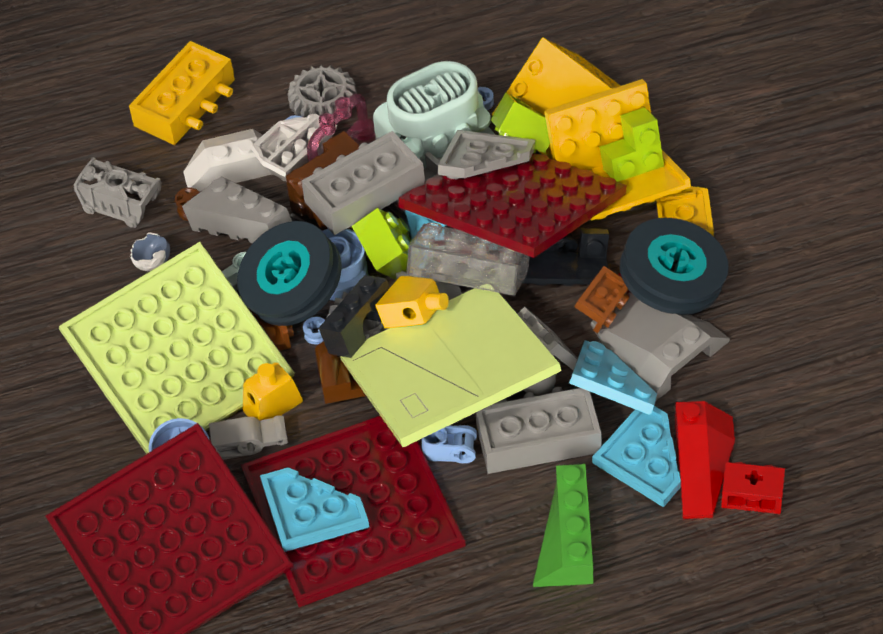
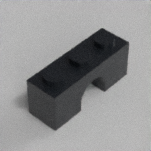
[318,275,390,358]

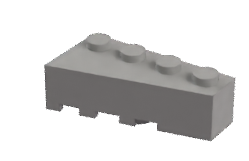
[182,176,292,243]

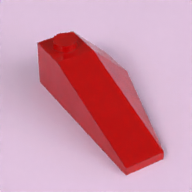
[675,401,735,519]

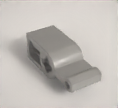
[209,416,288,460]

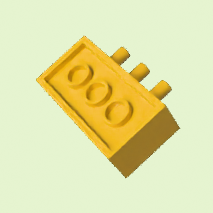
[129,41,235,145]

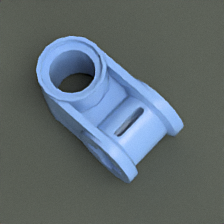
[422,425,477,464]

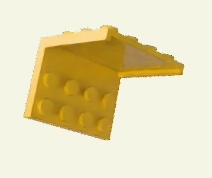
[492,37,621,159]
[544,79,691,221]

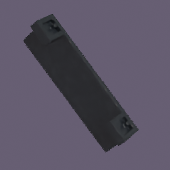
[443,225,609,286]

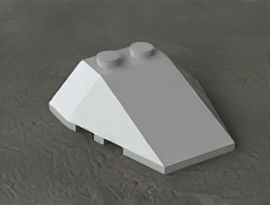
[591,292,730,402]

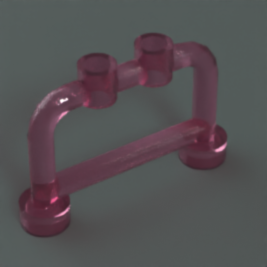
[307,94,375,162]

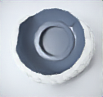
[130,232,170,271]

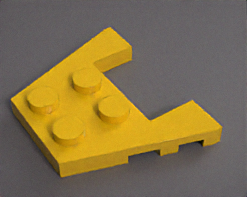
[656,186,714,237]

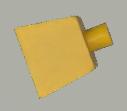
[376,276,449,328]
[243,363,303,420]

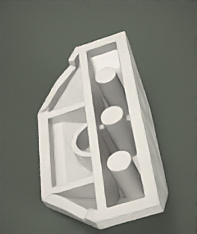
[251,113,337,182]
[184,129,272,192]

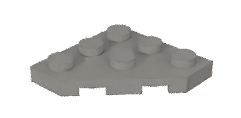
[438,130,535,179]

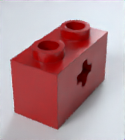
[721,462,785,514]

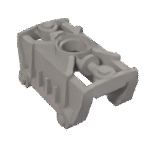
[74,157,162,228]

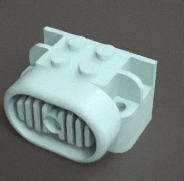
[373,61,495,169]

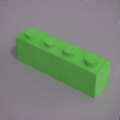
[533,464,593,587]

